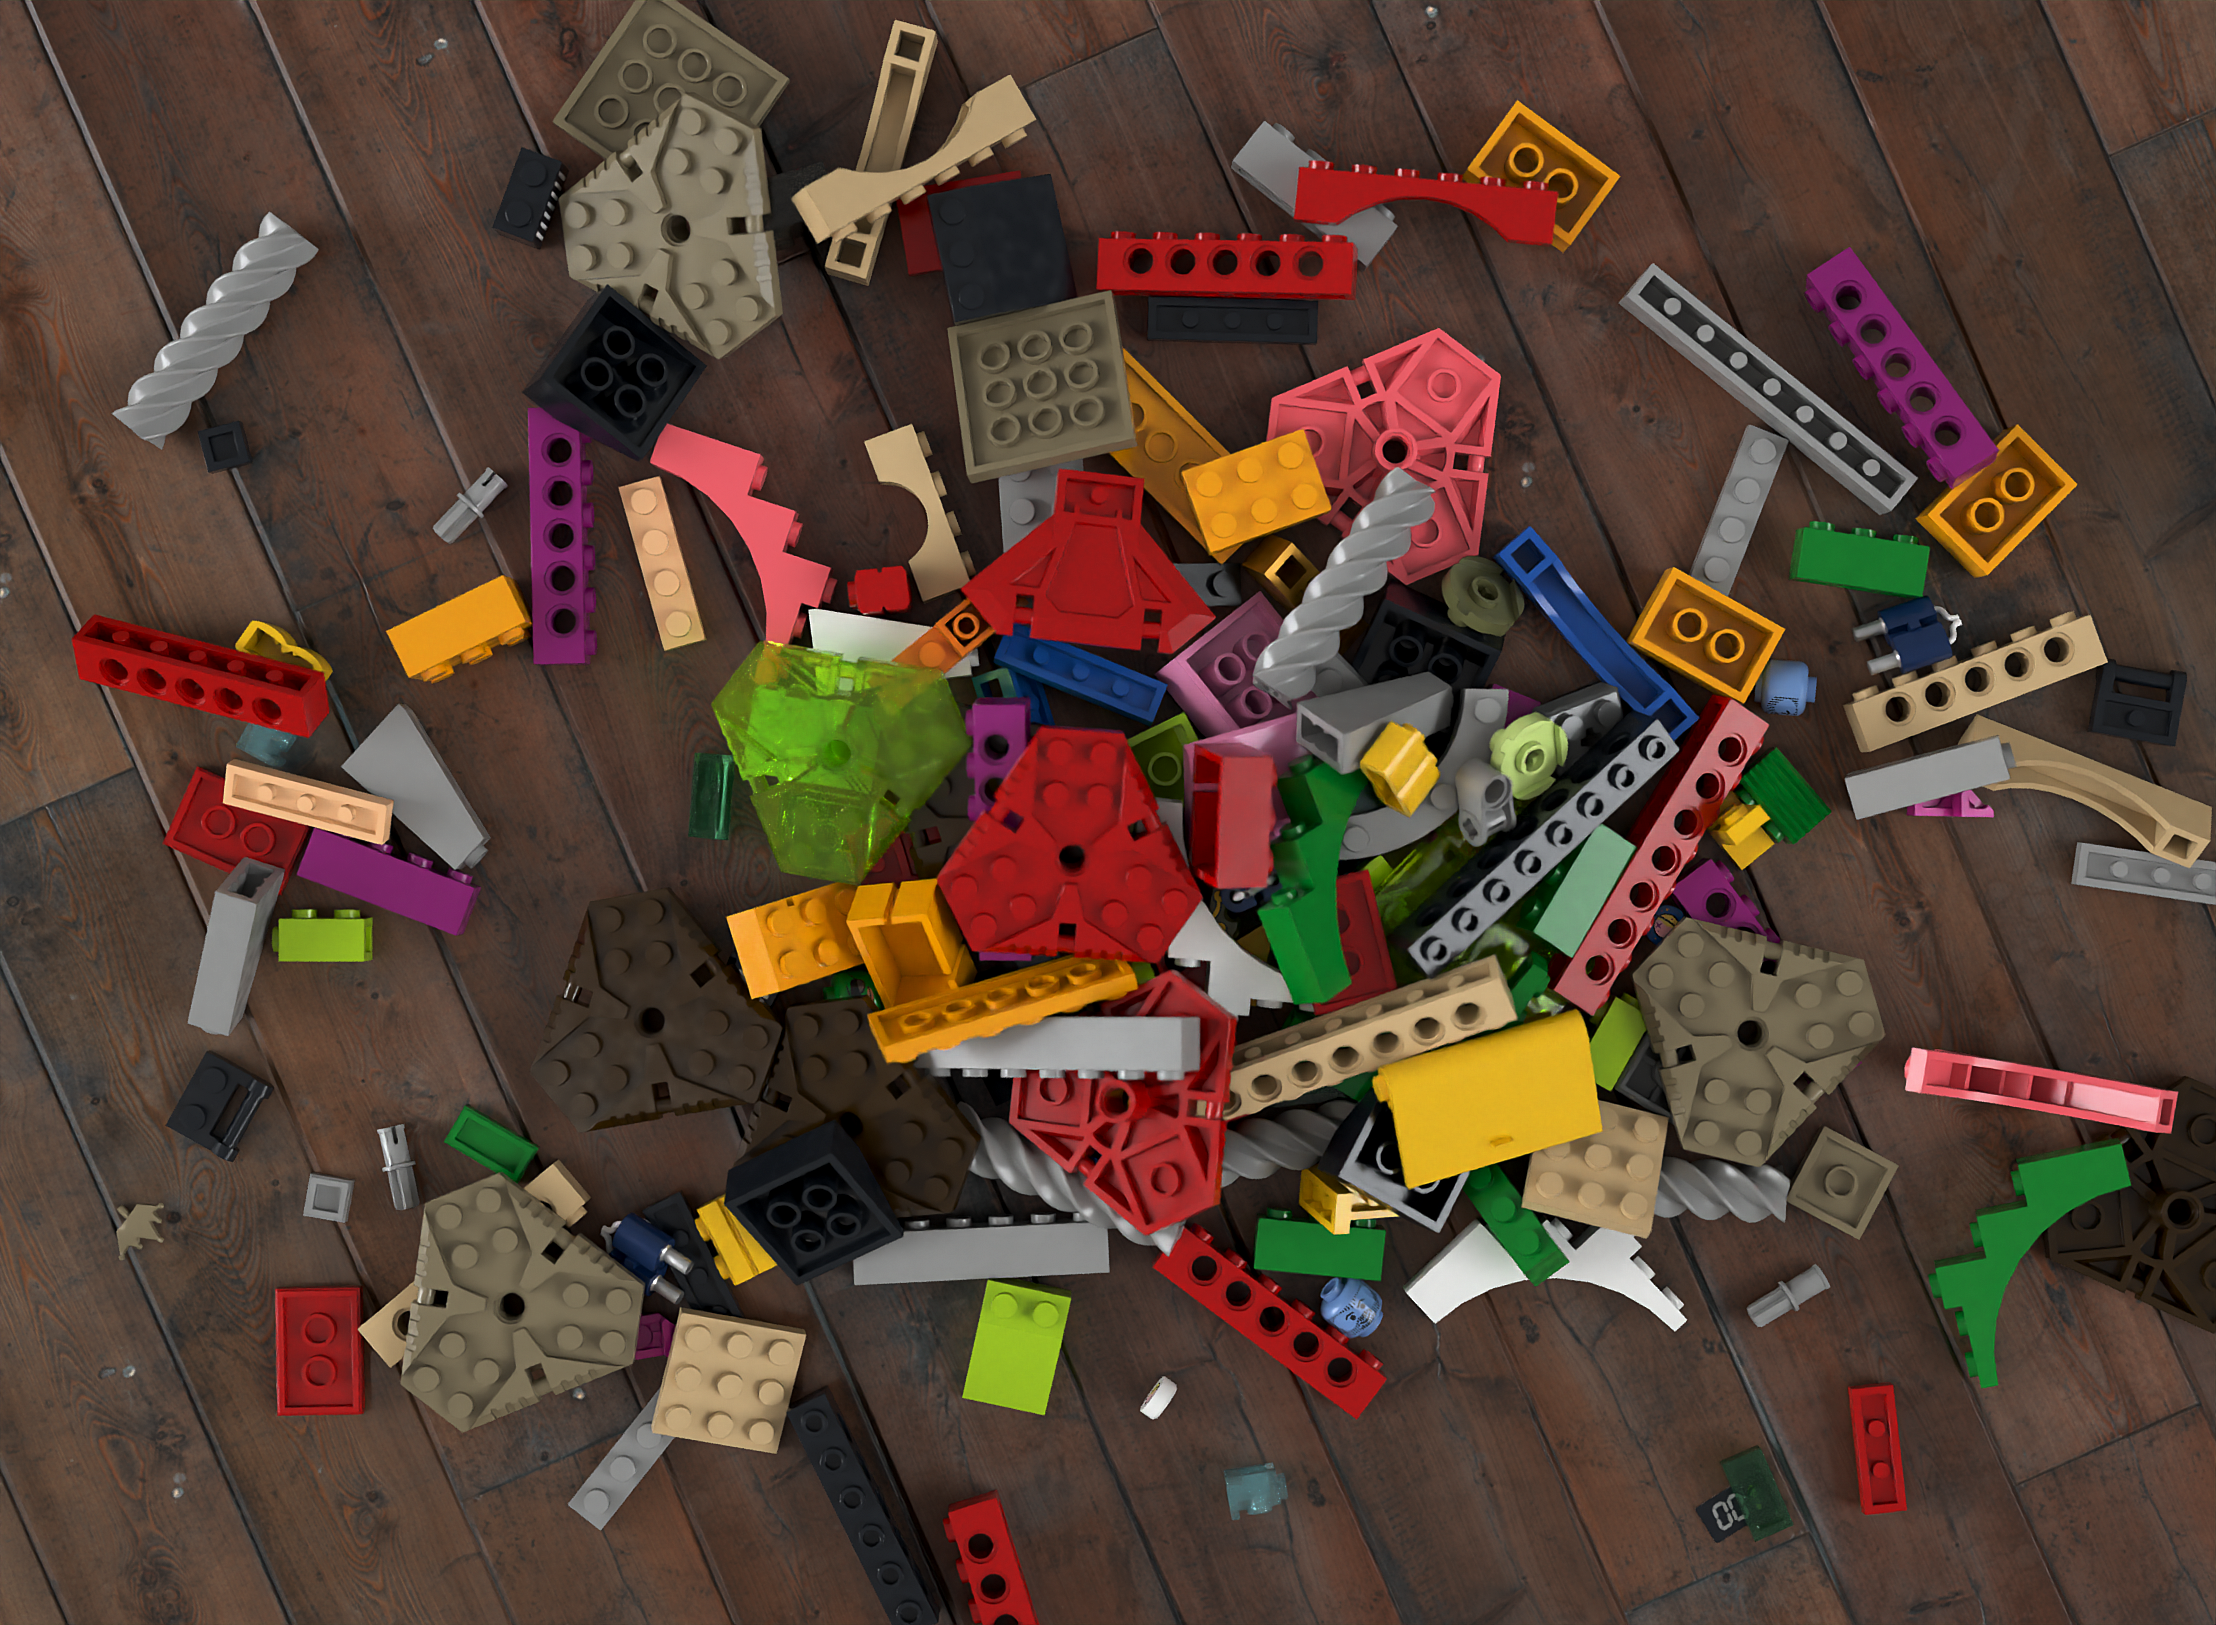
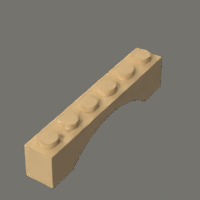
[825,20,938,286]
[791,75,1036,244]
[1958,714,2212,868]

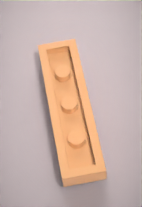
[618,476,707,651]
[223,759,394,845]

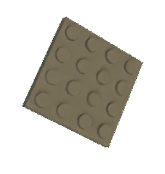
[552,0,790,175]
[947,290,1138,484]

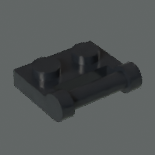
[2087,658,2187,747]
[165,1050,275,1162]

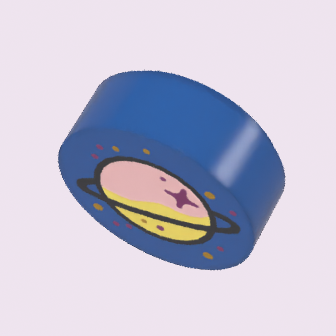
[1645,905,1685,945]

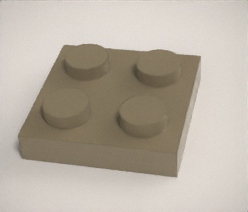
[1786,1125,1899,1240]

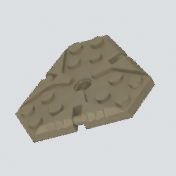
[559,92,783,359]
[1630,917,1886,1167]
[400,1171,645,1433]

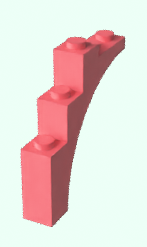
[650,424,838,685]
[1904,1047,2178,1134]

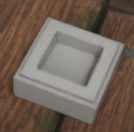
[303,1172,355,1223]

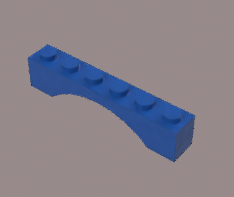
[1492,526,1699,741]

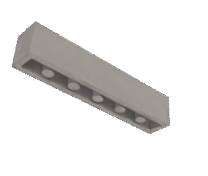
[853,1212,1110,1285]

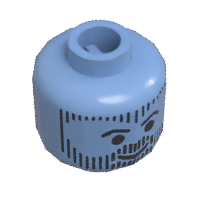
[1754,659,1817,716]
[1320,1277,1383,1338]

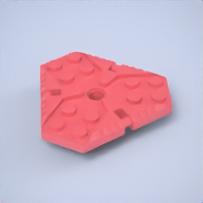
[1266,328,1501,586]

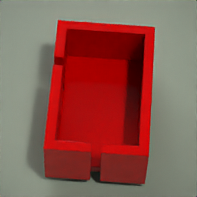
[1189,743,1277,888]

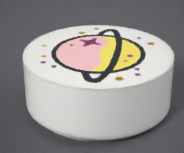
[1140,1376,1177,1420]

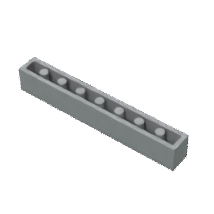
[1619,263,1918,515]
[899,1016,1200,1080]

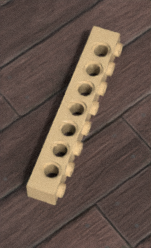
[1197,955,1517,1120]

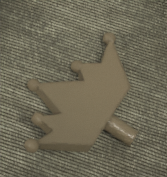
[116,1203,164,1261]

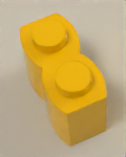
[235,620,333,682]
[1360,721,1441,818]

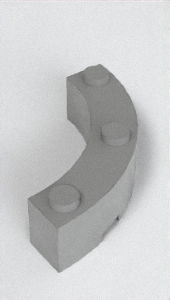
[1339,689,1509,860]

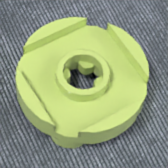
[1490,712,1568,800]

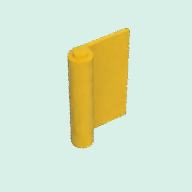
[1372,1009,1603,1189]

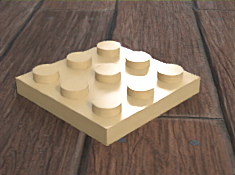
[1521,1100,1669,1239]
[651,1307,806,1454]

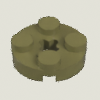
[1442,556,1524,637]

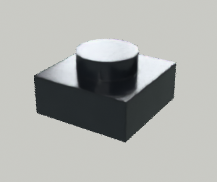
[197,421,253,474]

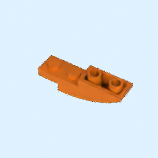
[867,597,1029,715]

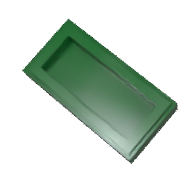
[444,1104,540,1184]

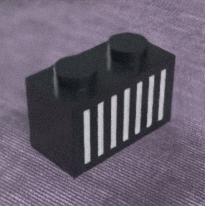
[492,147,569,250]

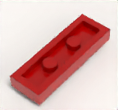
[1848,1382,1907,1515]

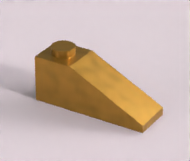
[1241,534,1368,656]

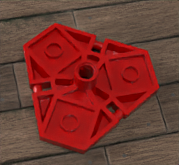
[937,725,1203,963]
[1009,970,1237,1236]

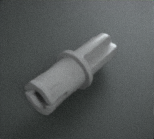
[433,467,508,544]
[377,1124,420,1210]
[1747,1264,1830,1327]

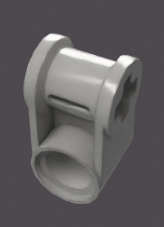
[1455,758,1516,847]

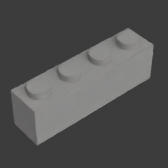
[1231,121,1398,272]

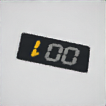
[1696,1470,1779,1543]

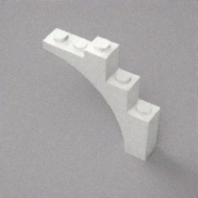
[1134,798,1314,1021]
[1403,1214,1687,1331]

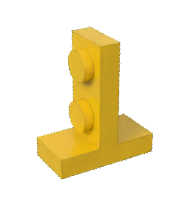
[1706,791,1775,870]
[1299,1164,1399,1235]

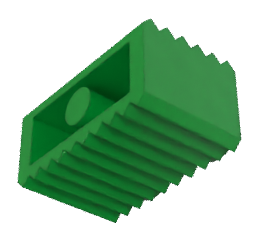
[1734,747,1832,845]

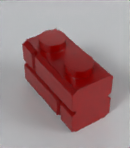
[847,566,913,617]

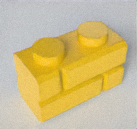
[694,1194,777,1286]

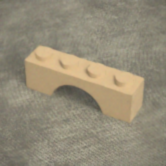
[864,424,976,603]

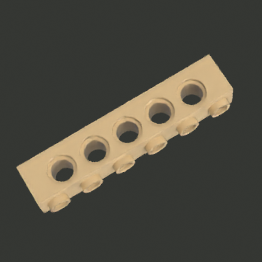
[1843,611,2108,752]
[357,1159,591,1368]

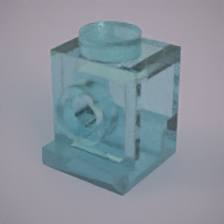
[235,723,298,767]
[1223,1462,1288,1520]

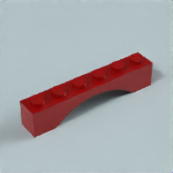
[1294,160,1558,247]

